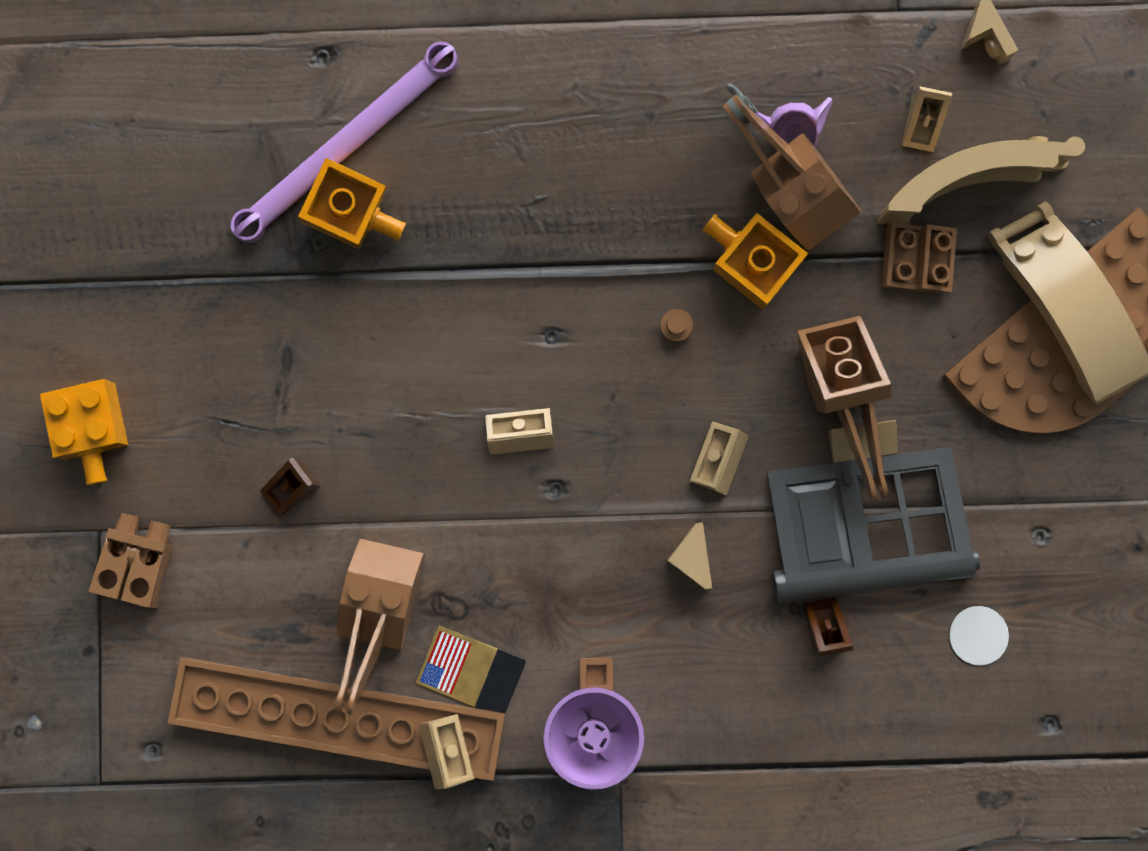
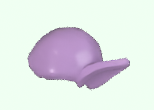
[755,97,833,148]

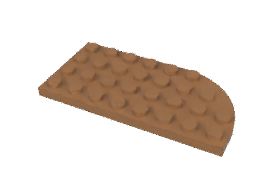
[943,207,1148,434]

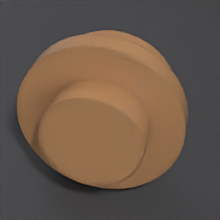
[660,309,693,342]

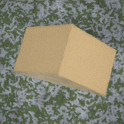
[902,87,952,152]
[667,522,712,589]

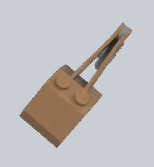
[723,84,862,251]

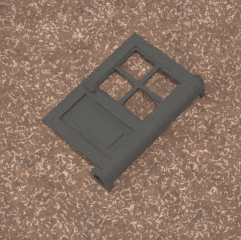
[767,447,980,607]

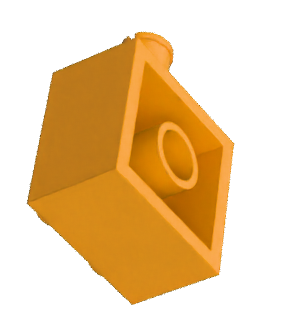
[298,158,406,249]
[702,213,808,310]
[40,379,128,486]

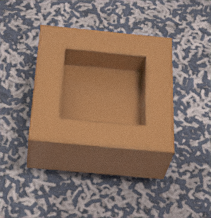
[580,657,613,691]

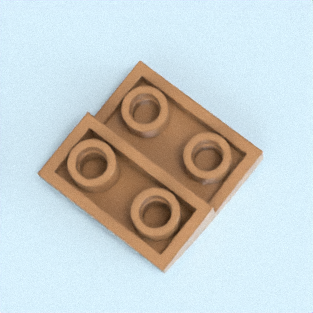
[881,222,957,293]

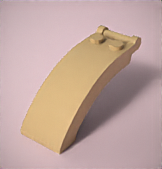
[877,136,1085,225]
[988,201,1148,405]

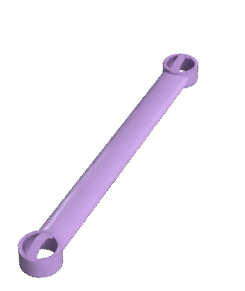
[231,42,458,243]

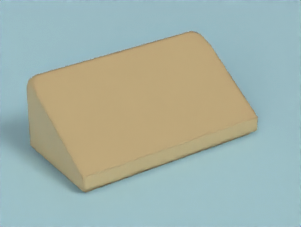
[485,408,554,455]
[828,420,898,463]
[689,421,748,495]
[419,714,474,789]

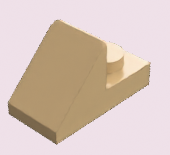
[962,0,1018,66]

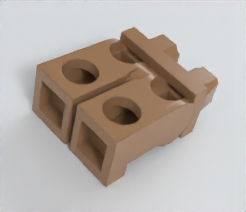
[88,513,173,608]

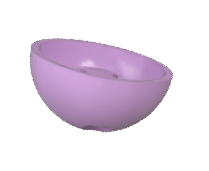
[544,688,644,789]

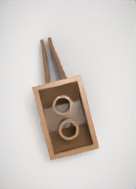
[797,316,891,501]
[335,539,426,716]

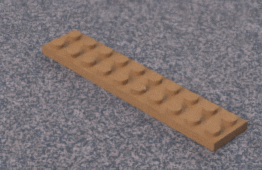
[167,657,505,781]

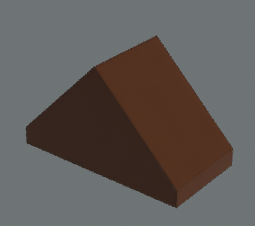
[260,458,320,516]
[805,598,853,656]

